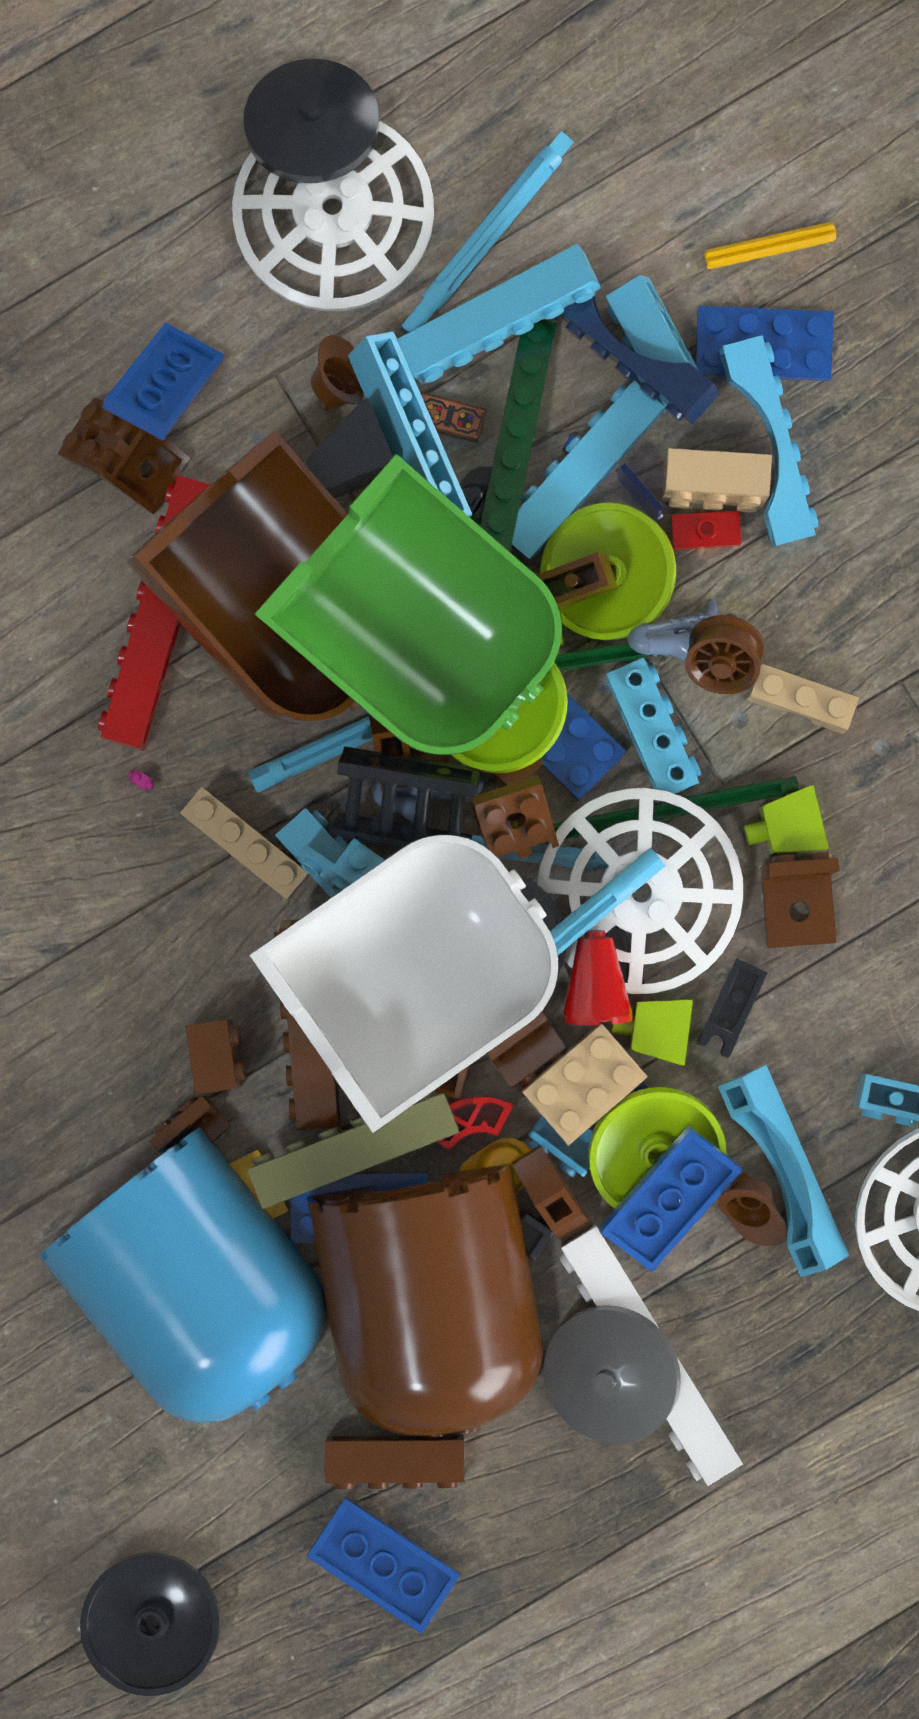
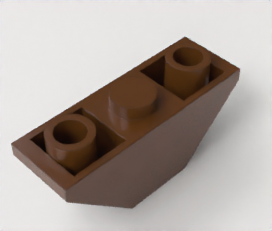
[511,1144,593,1243]

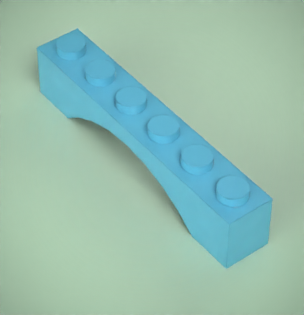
[719,335,818,547]
[718,1065,849,1277]

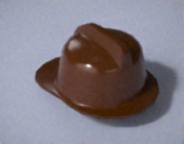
[310,335,363,411]
[718,1173,787,1246]

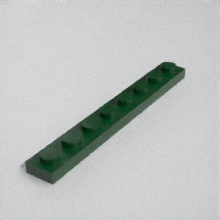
[480,320,557,552]

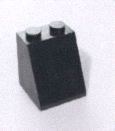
[305,398,393,499]

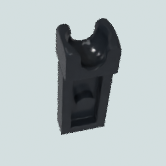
[697,958,768,1058]

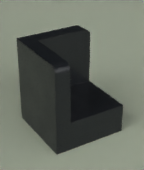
[520,1210,553,1260]

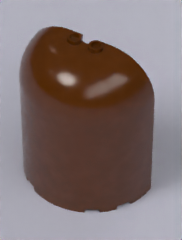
[126,430,359,724]
[307,1163,543,1439]

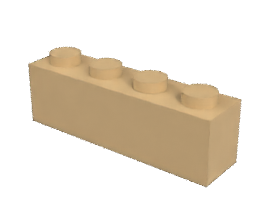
[180,787,310,901]

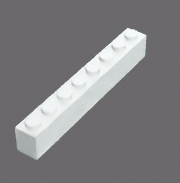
[558,1224,743,1486]

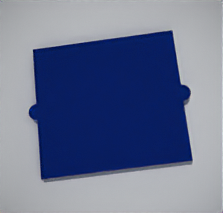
[616,463,664,521]

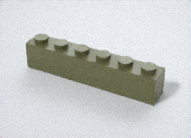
[247,1090,459,1209]

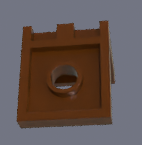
[57,397,190,514]
[471,776,559,859]
[760,852,840,949]

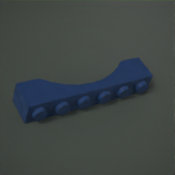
[552,292,719,425]

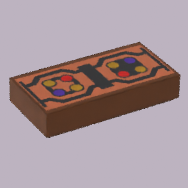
[421,391,487,443]

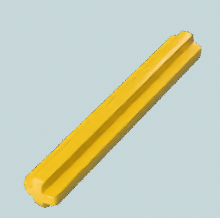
[704,222,836,269]

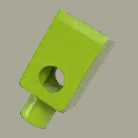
[743,785,829,855]
[611,1000,693,1066]

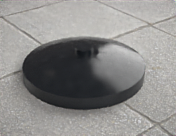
[244,59,379,183]
[80,1552,221,1696]

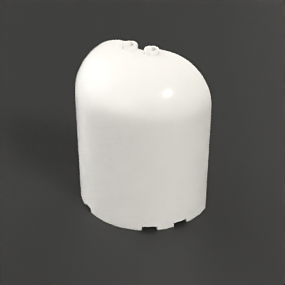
[250,835,558,1133]

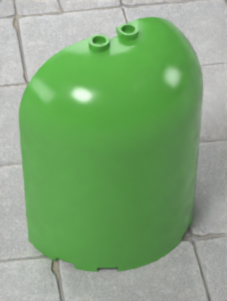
[255,454,562,755]

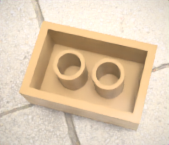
[661,448,772,512]
[522,1023,648,1146]

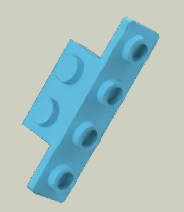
[298,838,385,894]

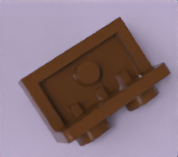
[150,1096,231,1154]

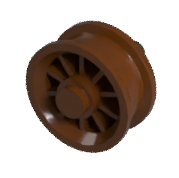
[685,613,764,694]

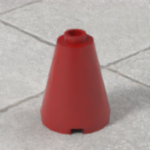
[563,930,632,1025]

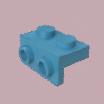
[528,1115,593,1177]

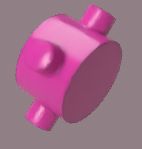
[128,769,154,791]

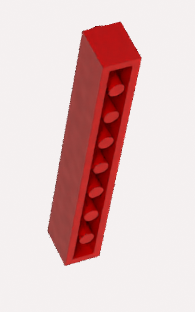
[98,475,211,751]

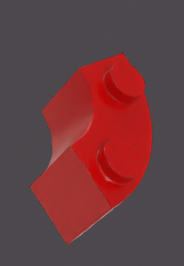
[436,1096,513,1150]

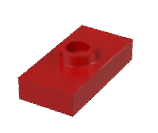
[671,511,741,551]

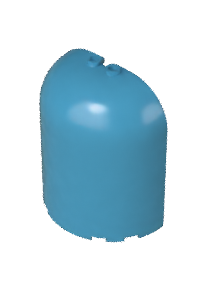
[39,1127,327,1423]

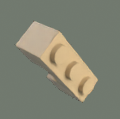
[747,664,859,734]

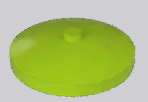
[540,503,676,641]
[451,662,568,773]
[588,1087,727,1209]

